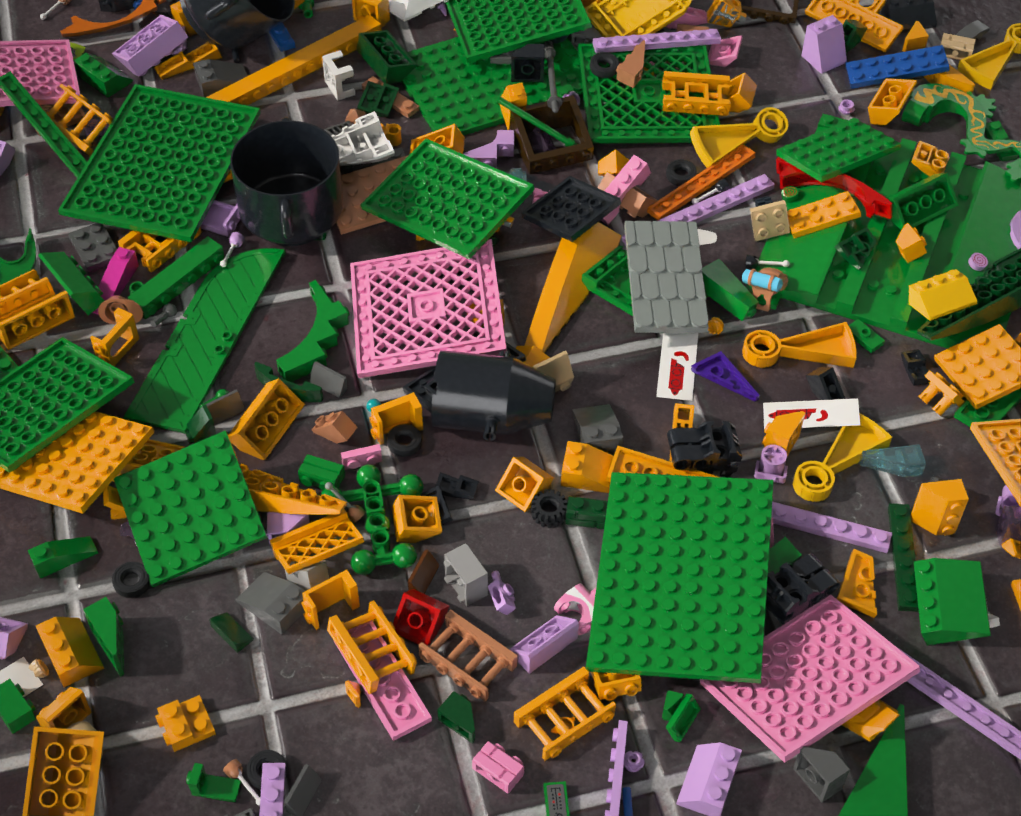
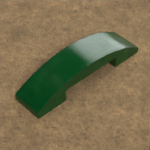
[254,362,323,402]

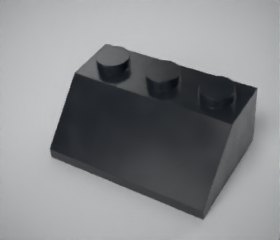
[881,0,937,33]

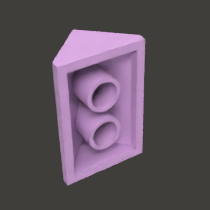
[509,615,579,674]

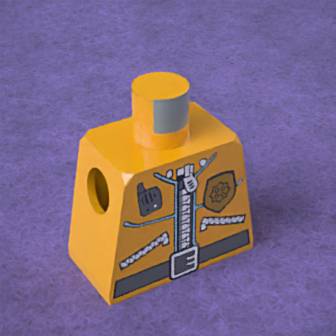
[707,0,747,27]

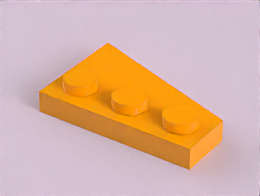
[836,549,877,618]

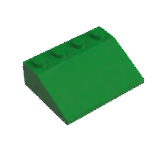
[913,558,991,646]

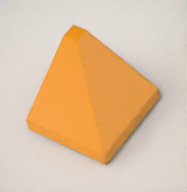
[1001,538,1021,559]
[345,680,361,708]

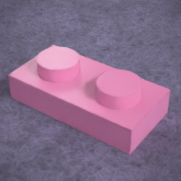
[341,444,382,470]

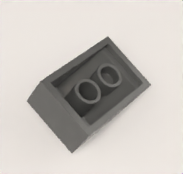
[193,59,247,97]
[572,404,623,454]
[236,572,305,635]

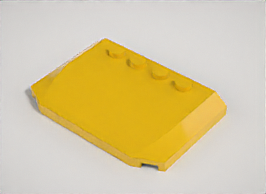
[585,0,693,37]

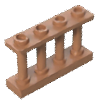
[418,610,518,701]

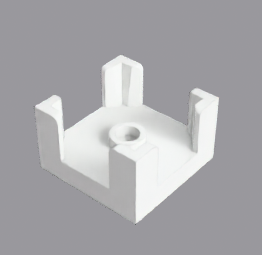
[322,51,355,101]

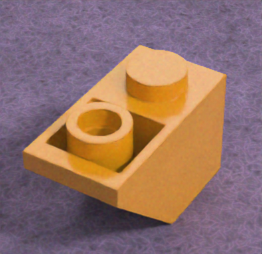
[895,223,927,263]

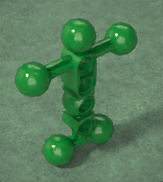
[320,464,424,575]

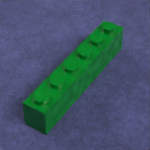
[128,236,225,320]

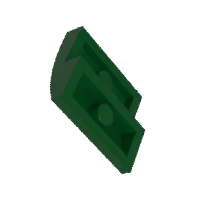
[357,81,399,117]

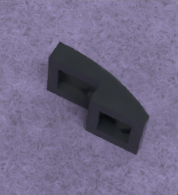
[901,349,930,386]
[435,472,479,499]

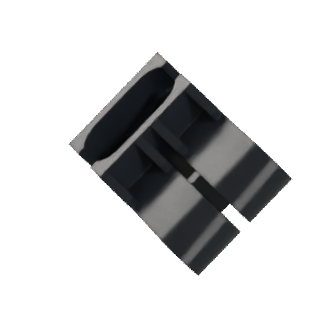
[667,421,743,476]
[766,553,840,625]

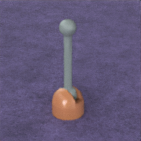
[325,482,366,523]

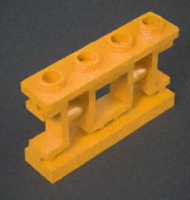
[662,71,731,116]
[118,226,202,273]

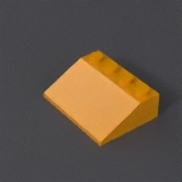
[22,726,104,816]

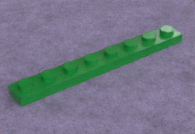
[0,71,87,178]

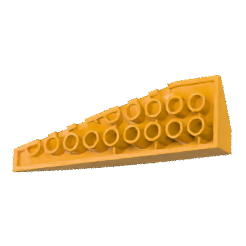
[524,222,621,353]

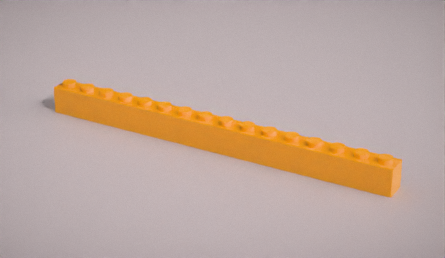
[206,14,382,106]

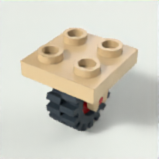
[750,196,790,241]

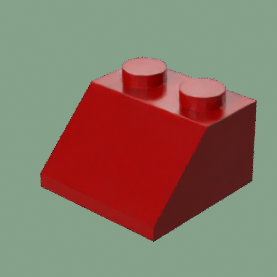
[393,589,449,647]

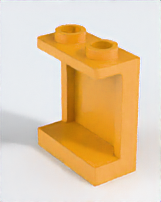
[369,393,423,445]

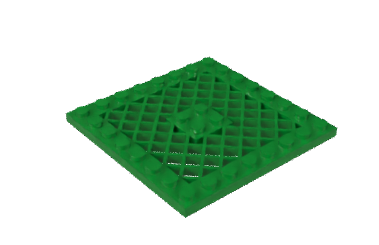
[578,44,720,143]

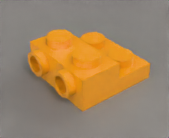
[591,672,641,701]
[155,695,216,752]

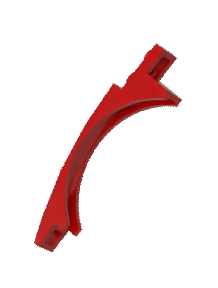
[776,157,892,219]

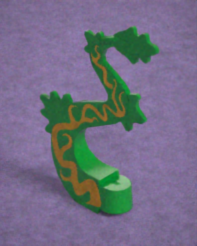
[901,84,1021,183]

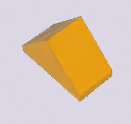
[902,21,929,52]

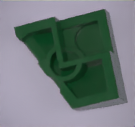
[835,227,877,270]

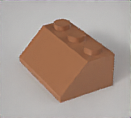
[598,172,658,218]

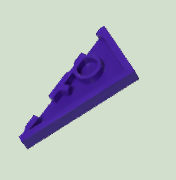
[691,351,760,402]

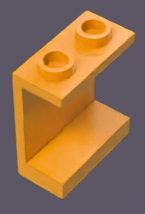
[301,570,360,630]

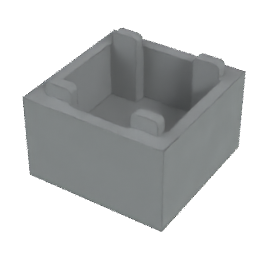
[444,543,488,606]

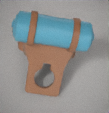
[742,267,788,312]

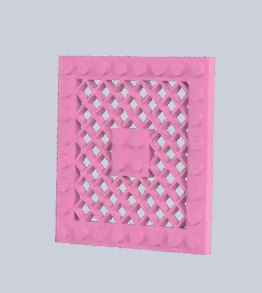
[350,239,507,378]

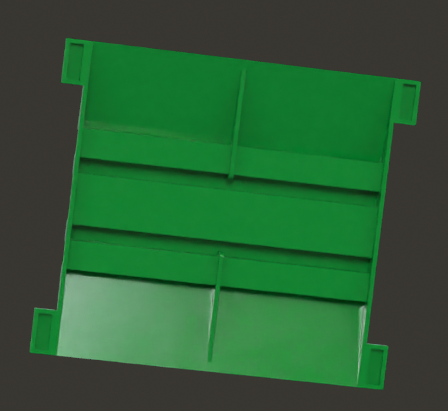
[746,114,1021,349]

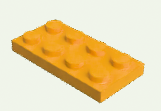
[787,191,861,239]

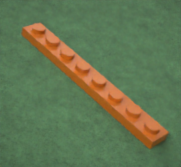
[647,144,756,220]

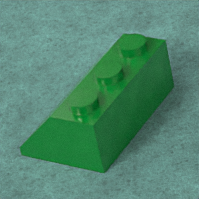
[73,53,133,98]

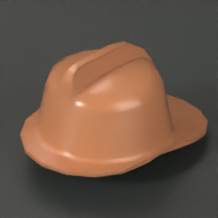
[98,296,143,324]

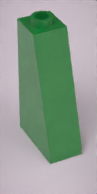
[702,259,759,321]

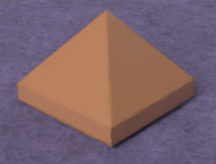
[345,109,366,123]

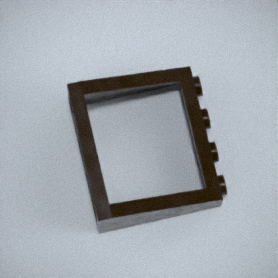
[510,95,594,174]

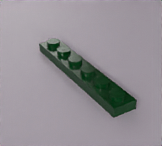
[888,503,919,612]

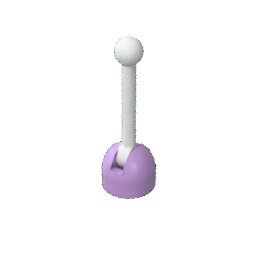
[220,232,245,267]

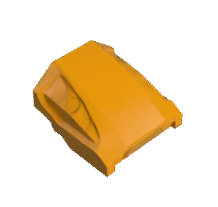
[911,141,949,177]

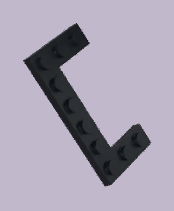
[403,337,526,413]

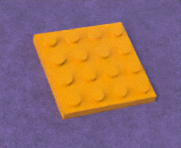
[934,324,1021,410]

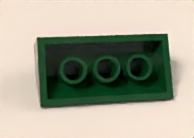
[356,30,417,85]

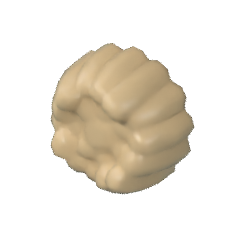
[29,658,49,678]

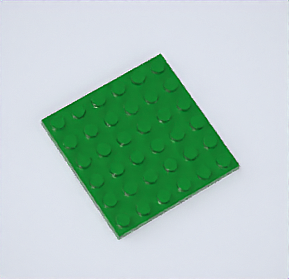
[114,430,268,587]

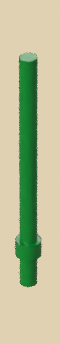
[496,96,577,147]

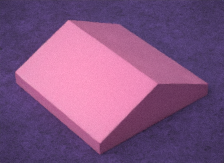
[708,35,743,67]

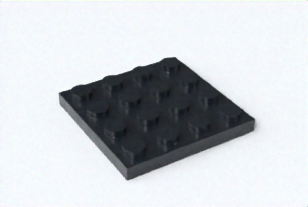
[521,176,621,242]

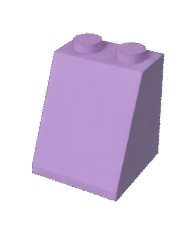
[801,15,847,74]

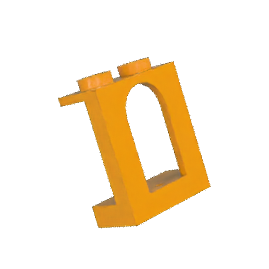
[90,308,139,366]

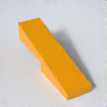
[154,42,222,79]

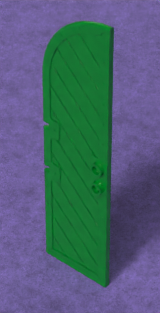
[123,248,286,433]

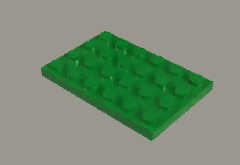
[776,118,901,182]

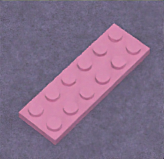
[334,620,432,741]

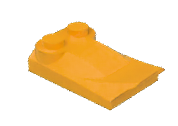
[842,699,900,742]

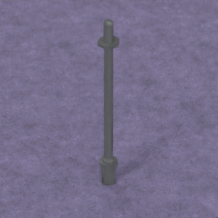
[544,41,562,113]

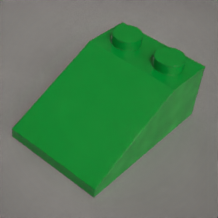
[83,597,124,677]

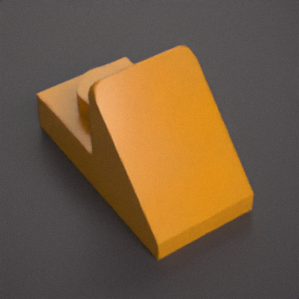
[103,485,127,520]

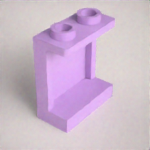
[201,200,241,237]

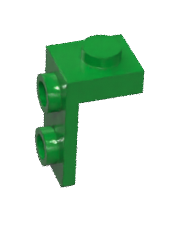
[186,763,241,802]

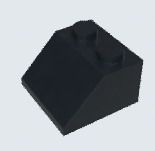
[511,44,544,83]

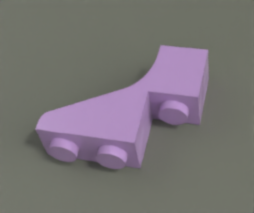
[464,130,514,169]

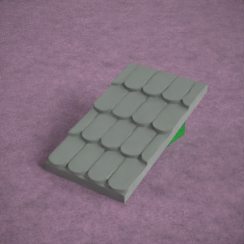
[624,221,709,333]

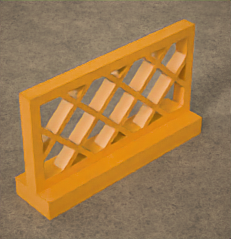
[269,509,364,575]

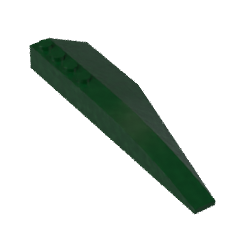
[917,248,1021,341]

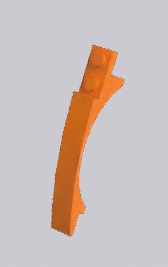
[60,0,166,37]

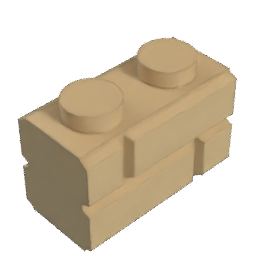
[941,33,976,60]

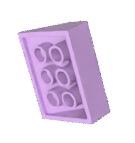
[112,15,188,77]

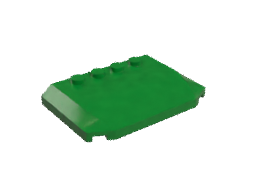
[582,246,707,316]

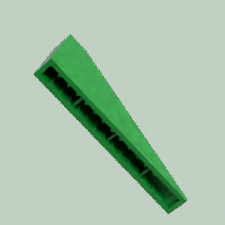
[838,703,908,816]

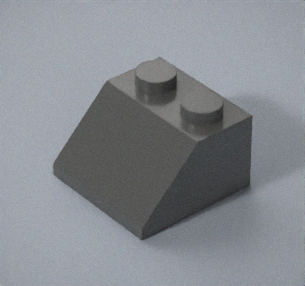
[793,747,850,803]

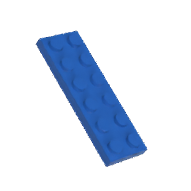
[845,45,949,89]

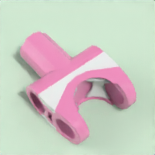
[554,583,596,635]

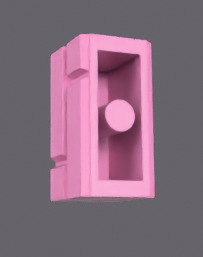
[472,741,524,794]

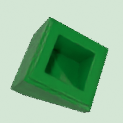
[662,690,684,721]

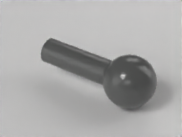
[150,303,177,327]

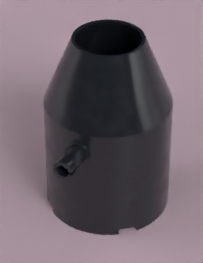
[431,350,556,441]

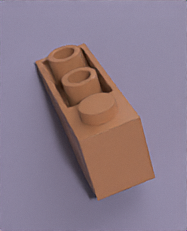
[616,40,645,88]

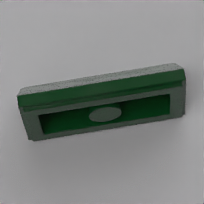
[209,612,254,653]

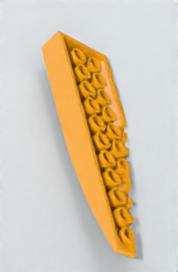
[113,439,347,515]

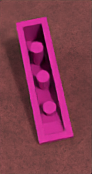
[92,247,139,315]

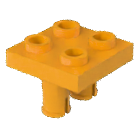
[918,370,965,416]

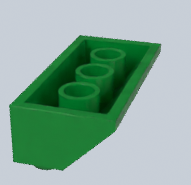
[887,172,959,230]
[38,252,105,316]

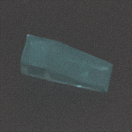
[859,444,926,477]

